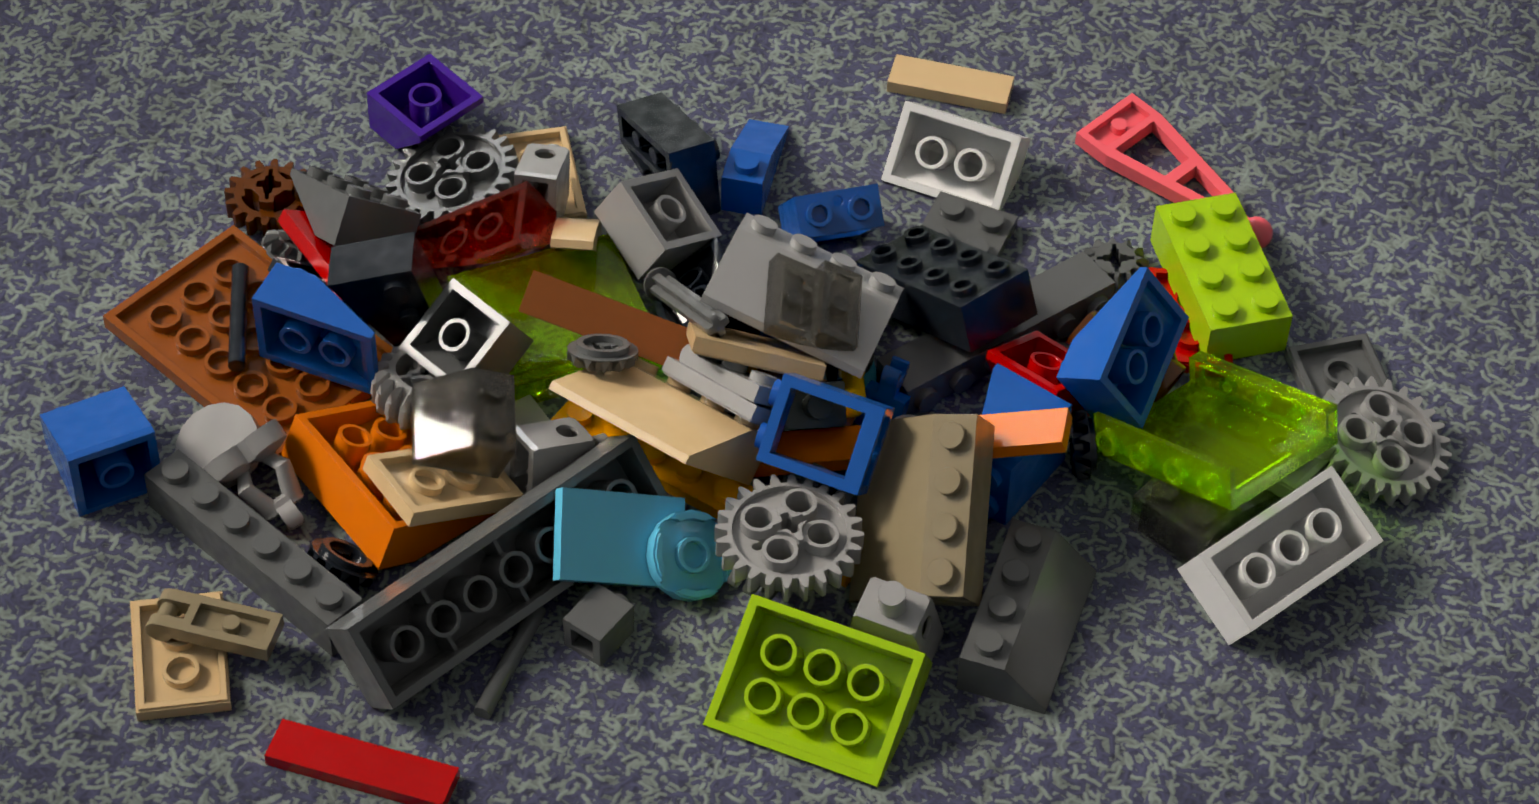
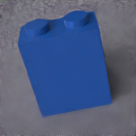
[982,363,1072,525]
[40,386,160,517]

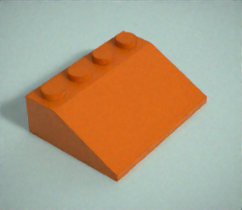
[281,400,496,570]

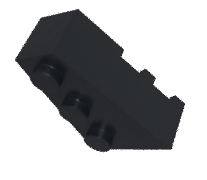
[617,92,721,216]
[327,232,443,347]

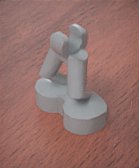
[203,419,304,530]

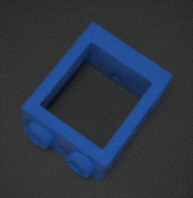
[778,184,885,242]
[754,373,895,496]

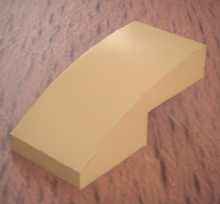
[550,217,602,252]

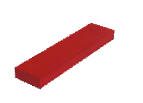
[264,719,460,804]

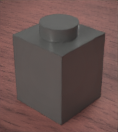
[563,583,634,667]

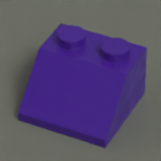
[367,54,484,149]

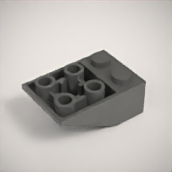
[290,165,422,246]

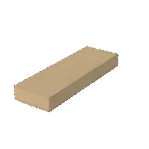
[887,54,1014,114]

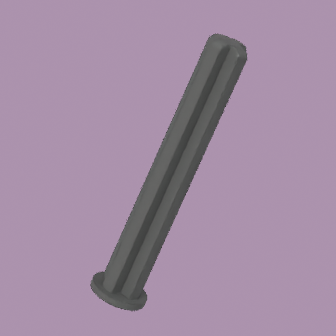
[643,267,730,337]

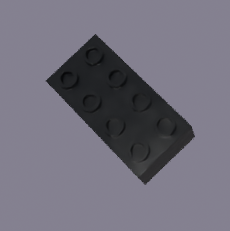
[855,225,1038,353]

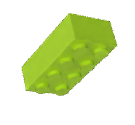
[1150,193,1293,360]

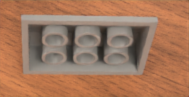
[700,213,904,379]

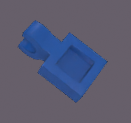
[855,356,911,425]

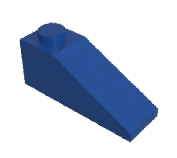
[721,119,789,216]

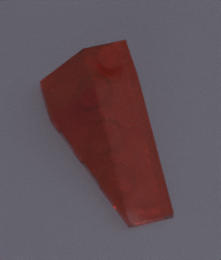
[416,181,557,269]

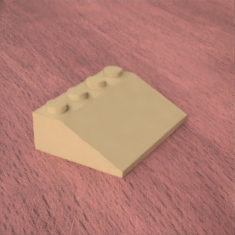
[548,357,761,485]

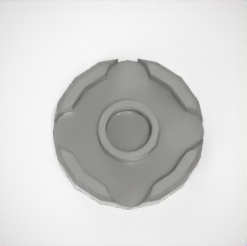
[176,402,260,488]

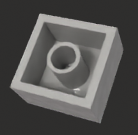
[594,168,722,280]

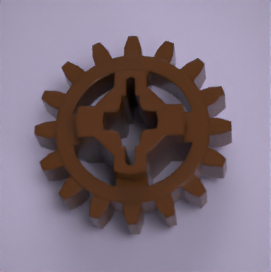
[224,159,307,237]

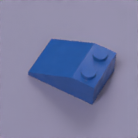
[252,262,378,394]
[1056,267,1189,429]

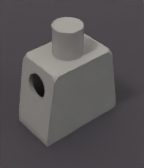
[514,143,570,243]
[510,417,608,494]
[850,577,944,661]

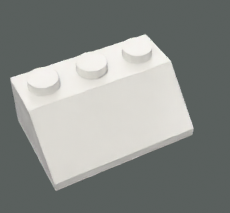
[881,101,1031,210]

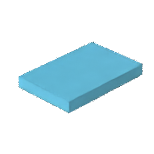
[553,487,685,588]

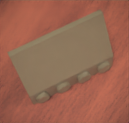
[849,414,995,606]

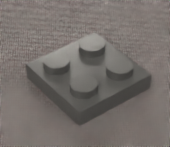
[922,191,1018,257]

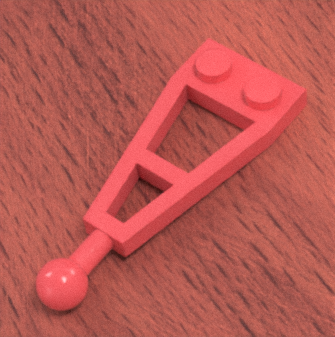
[1075,93,1273,248]

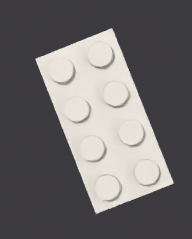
[1177,466,1383,645]

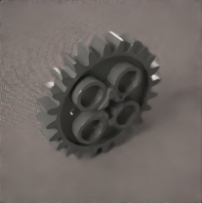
[385,124,519,234]

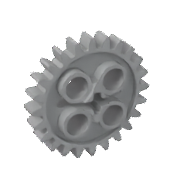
[1310,376,1452,506]
[714,473,864,602]

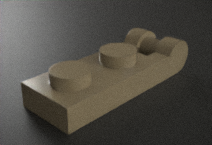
[145,588,284,661]

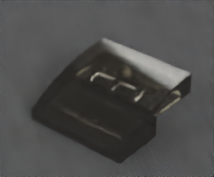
[763,253,863,351]

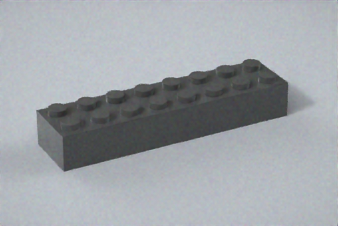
[325,435,668,710]

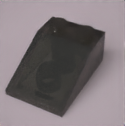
[1129,451,1279,564]

